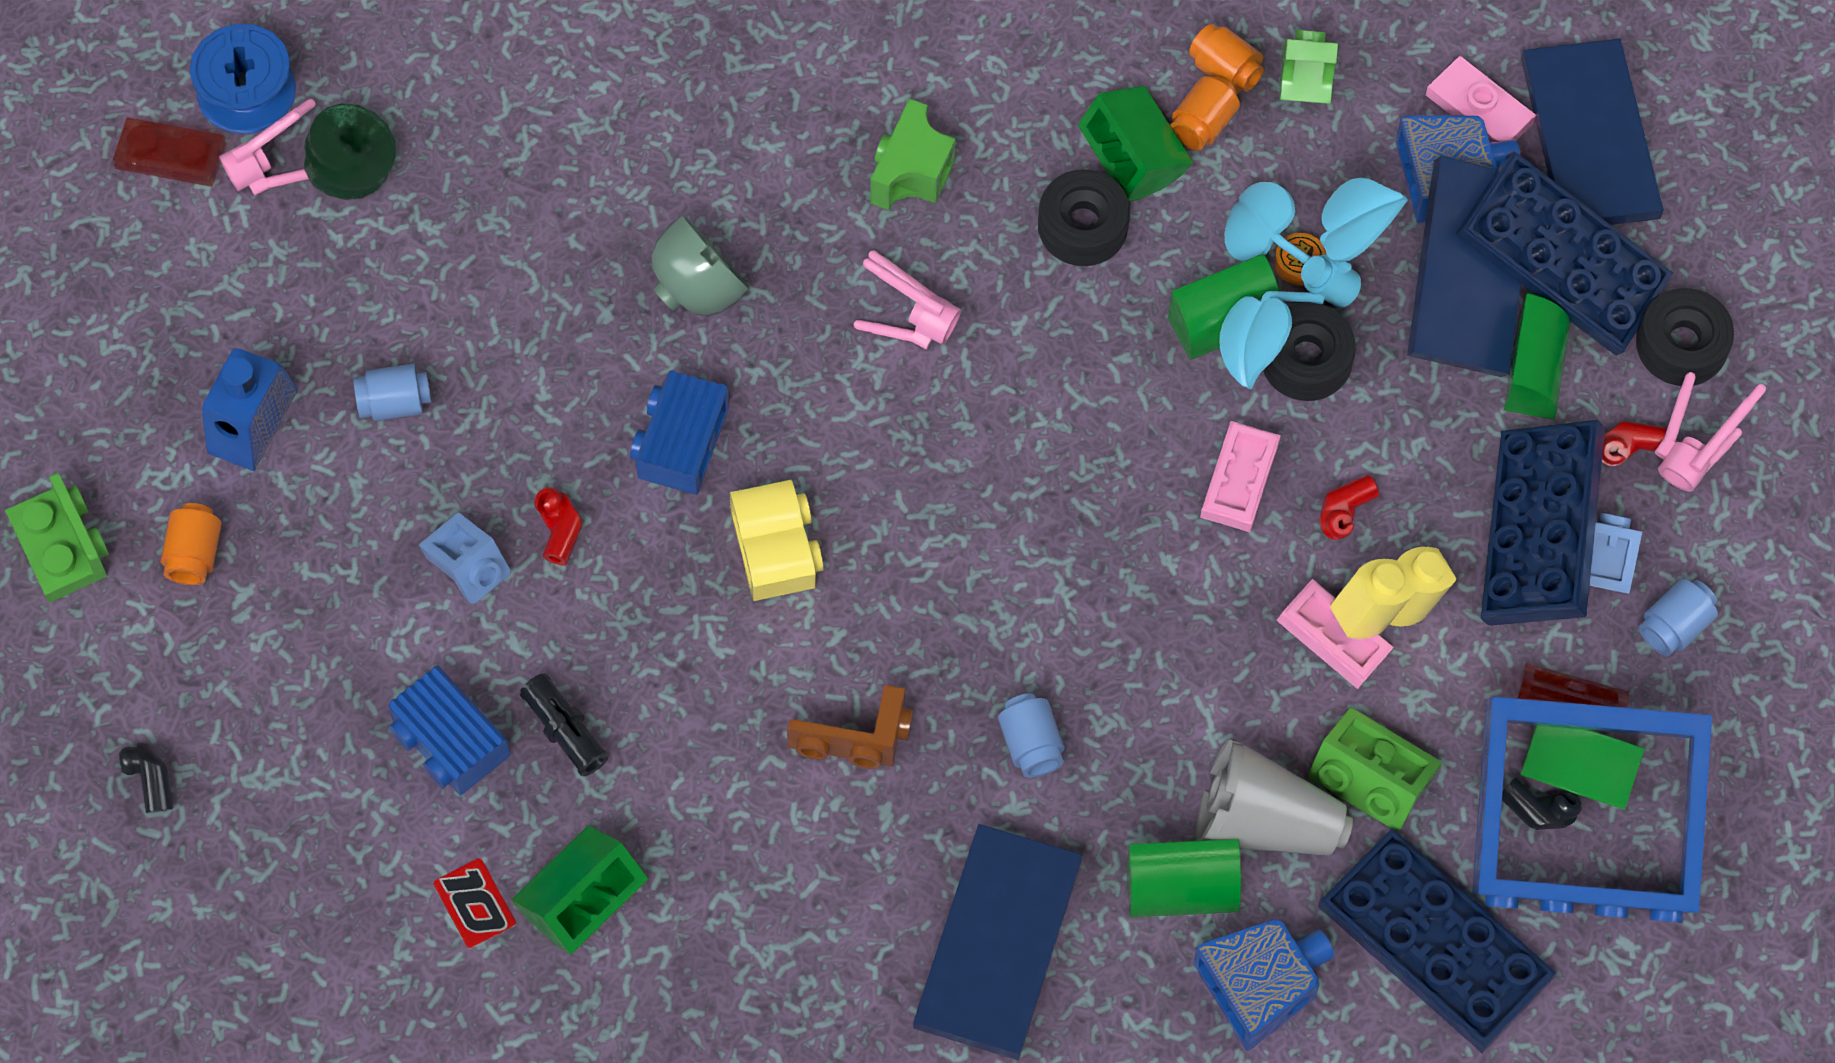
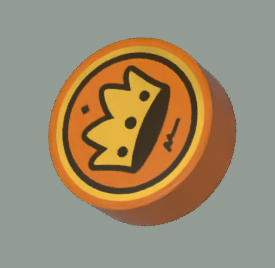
[1274,233,1326,286]

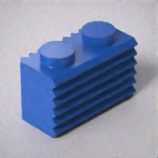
[630,370,729,495]
[388,665,511,796]

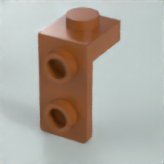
[787,685,914,769]

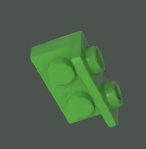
[5,472,109,603]
[1308,707,1443,831]

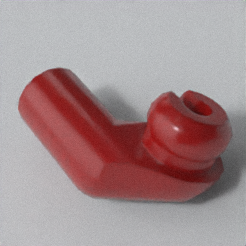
[1602,421,1667,466]
[1319,474,1379,540]
[534,487,582,566]

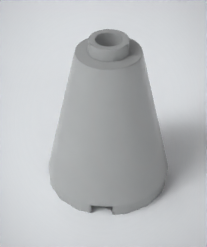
[1195,740,1353,856]

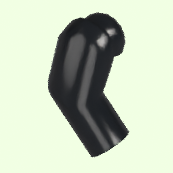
[119,742,173,813]
[1502,777,1582,830]

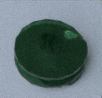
[304,103,396,200]

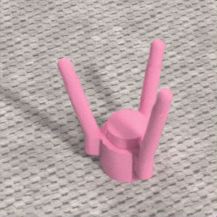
[219,99,340,196]
[854,250,962,350]
[1655,372,1766,492]

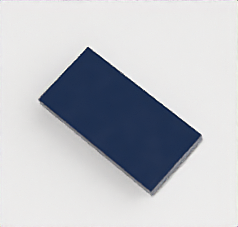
[1521,38,1664,225]
[1456,151,1673,356]
[1407,156,1521,377]
[1481,420,1605,626]
[913,824,1083,1060]
[1318,828,1557,1054]

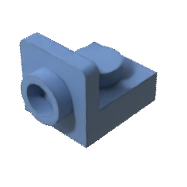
[419,512,511,604]
[1590,513,1642,594]

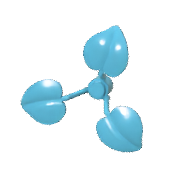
[1219,178,1408,389]

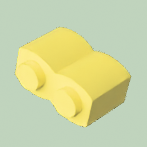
[730,480,823,601]
[1329,547,1456,639]

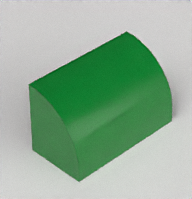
[1078,86,1193,202]
[1168,253,1279,360]
[1504,294,1571,420]
[1520,725,1645,810]
[511,825,648,955]
[1126,839,1241,918]

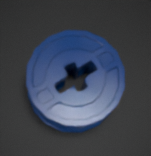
[189,24,296,134]

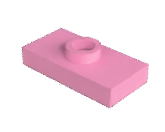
[1426,56,1536,143]
[1200,421,1281,532]
[1276,579,1394,689]

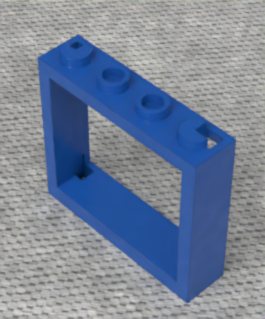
[1472,697,1712,923]

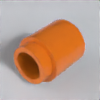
[1189,24,1264,93]
[1170,76,1240,151]
[161,503,222,585]

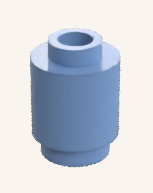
[353,363,431,422]
[1639,579,1718,657]
[998,693,1065,778]

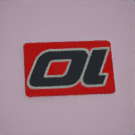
[433,858,516,948]

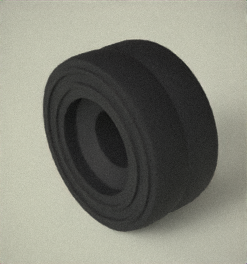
[1038,169,1130,266]
[1636,288,1734,386]
[1263,303,1356,401]

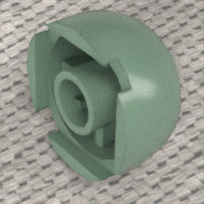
[651,215,750,316]

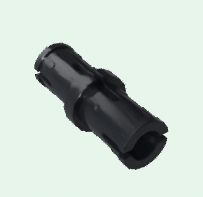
[520,673,609,777]

